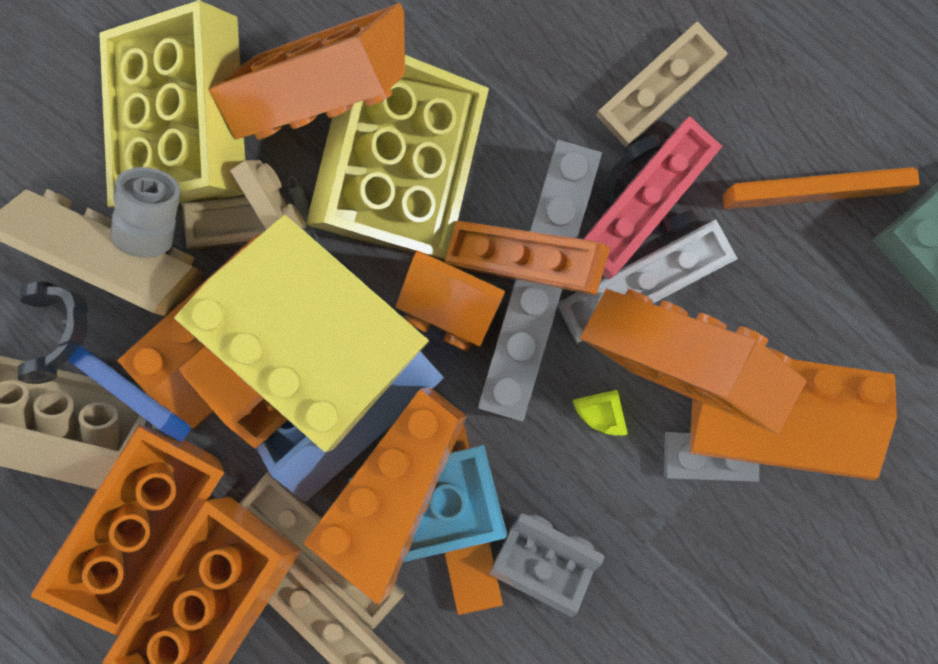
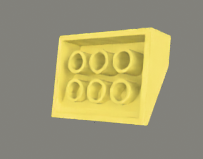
[100,0,245,208]
[306,55,489,260]
[174,214,429,452]

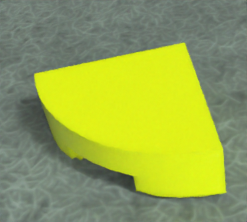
[572,390,628,435]

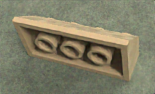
[0,189,205,316]
[0,356,155,489]

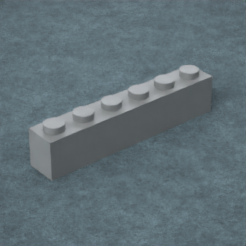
[478,140,602,422]

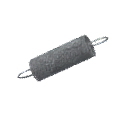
[286,176,319,243]

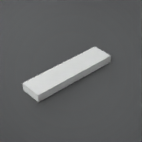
[557,219,738,344]

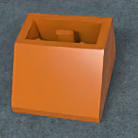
[179,346,288,449]

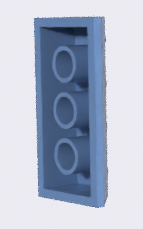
[256,351,444,502]

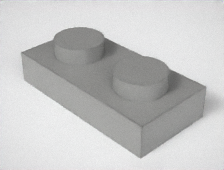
[664,432,759,482]

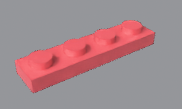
[583,116,723,280]

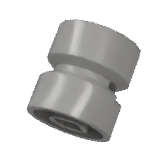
[110,167,180,258]

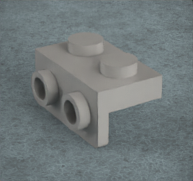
[489,513,605,617]

